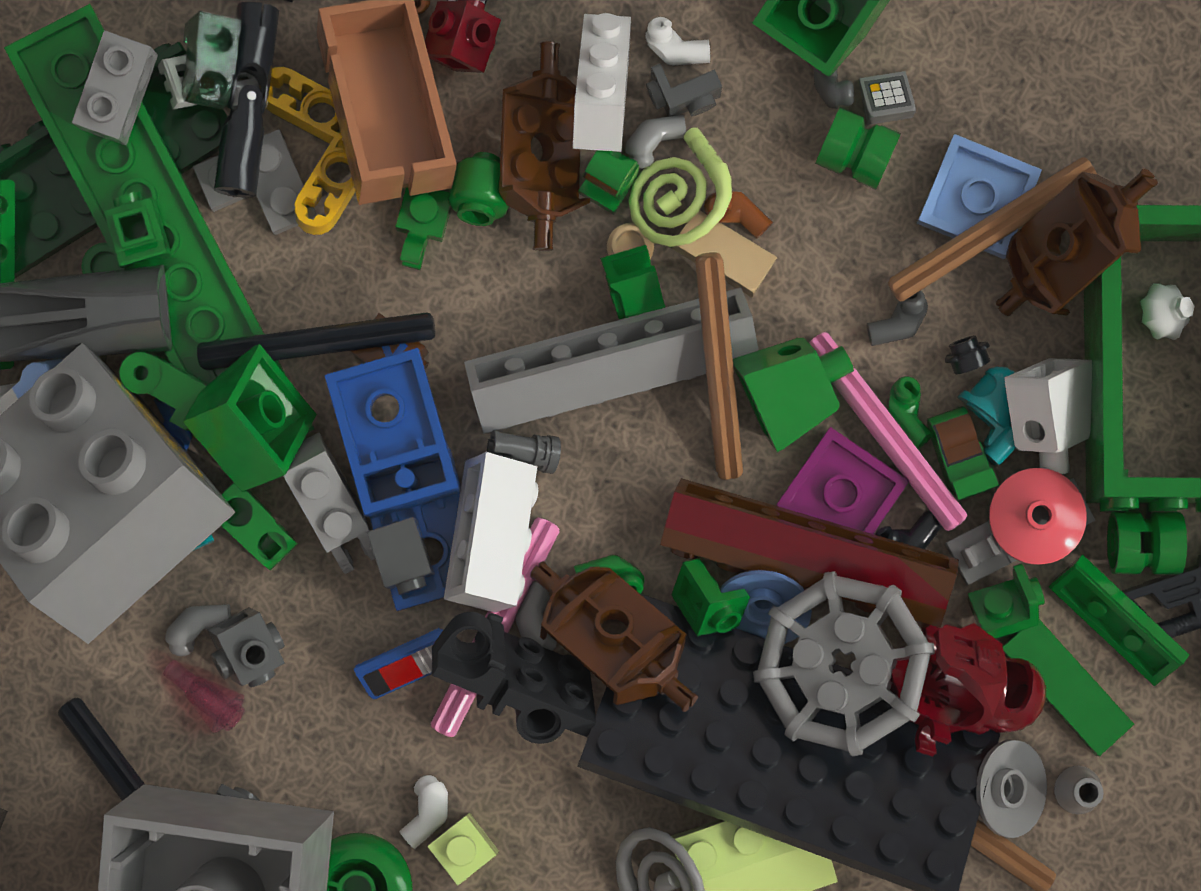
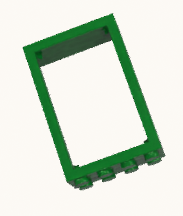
[1084,205,1201,513]

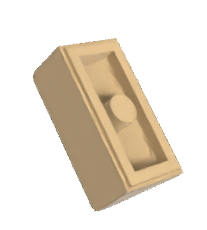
[672,211,777,298]

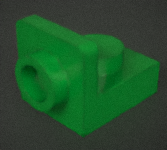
[671,559,750,636]
[968,563,1045,639]

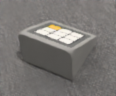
[859,71,916,125]

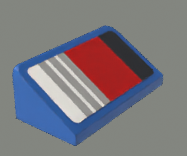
[354,628,444,699]

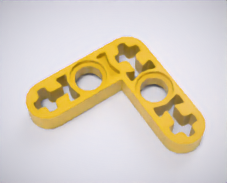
[266,67,355,235]

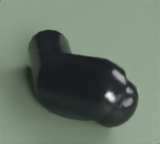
[875,510,942,549]

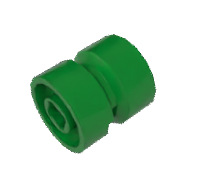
[815,107,901,190]
[1107,512,1187,574]

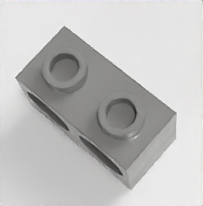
[72,30,158,146]

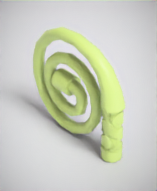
[628,127,732,247]

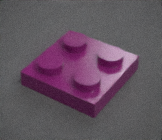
[776,427,909,534]

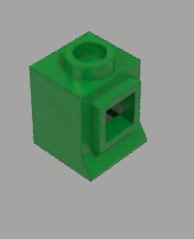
[104,192,172,269]
[600,244,665,320]

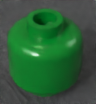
[448,152,509,226]

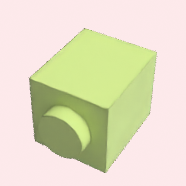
[427,813,499,885]

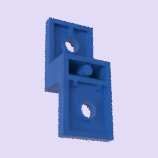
[325,348,462,611]

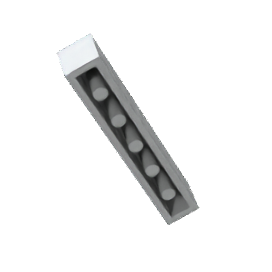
[464,287,759,434]

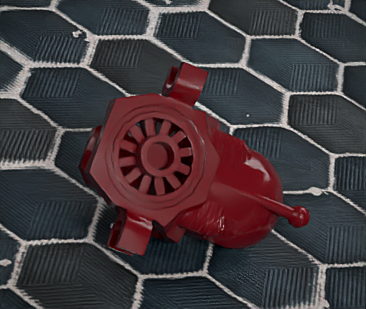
[890,623,1046,757]

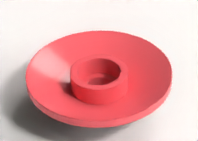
[989,468,1087,565]

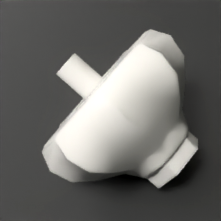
[1140,283,1195,340]

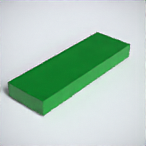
[1049,554,1190,686]
[1003,619,1135,757]

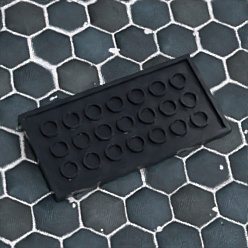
[577,594,1000,891]

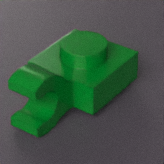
[395,187,451,270]

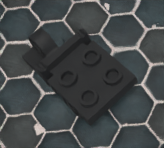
[432,612,596,744]

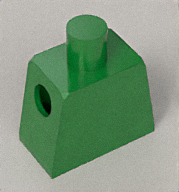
[733,338,854,452]

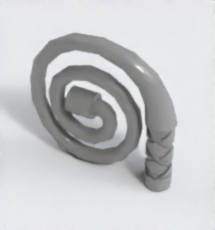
[615,827,705,891]

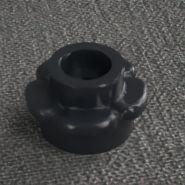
[945,335,990,375]

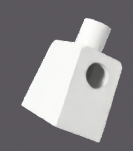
[1005,358,1092,474]

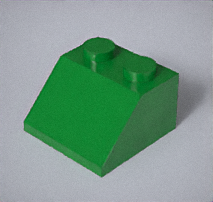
[752,0,890,77]
[183,344,317,492]

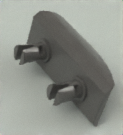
[0,265,172,362]

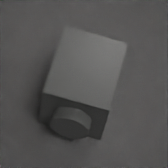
[367,517,435,595]

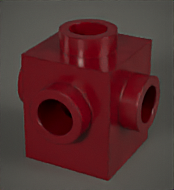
[425,0,501,73]

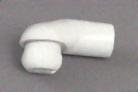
[645,17,710,66]
[399,775,448,849]

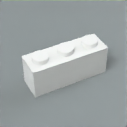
[573,13,631,152]
[444,452,538,612]

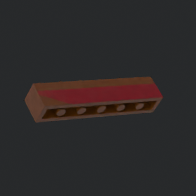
[660,478,959,628]

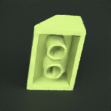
[671,819,838,891]

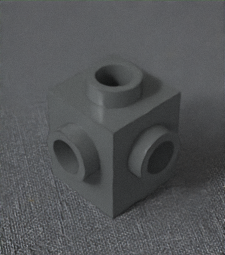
[207,607,285,687]

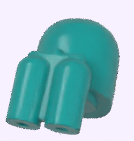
[957,366,1016,466]

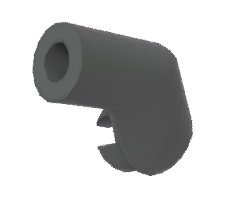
[867,290,928,346]

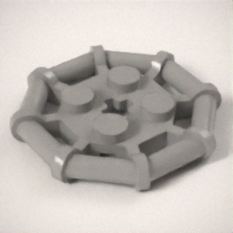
[753,571,935,756]

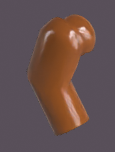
[704,192,773,239]

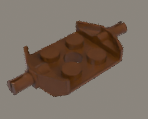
[499,41,590,251]
[996,169,1158,316]
[530,561,698,712]

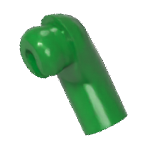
[887,376,932,449]
[574,555,644,594]

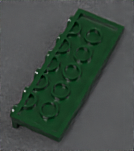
[0,42,228,278]

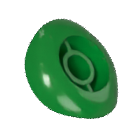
[327,833,413,891]

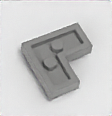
[193,129,317,235]

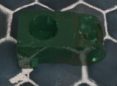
[182,11,241,110]

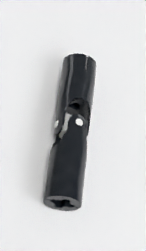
[214,2,279,198]

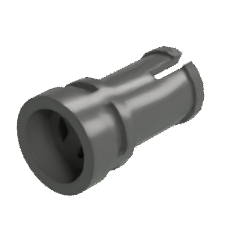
[487,430,561,474]

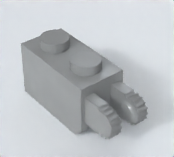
[283,433,375,574]

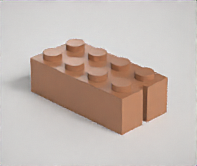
[317,0,457,205]

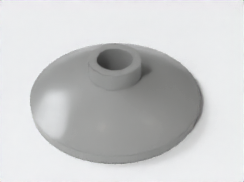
[976,740,1047,838]

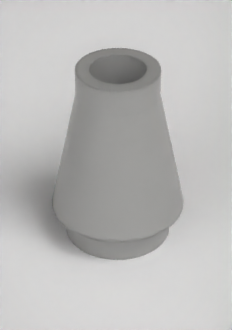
[1054,766,1104,814]

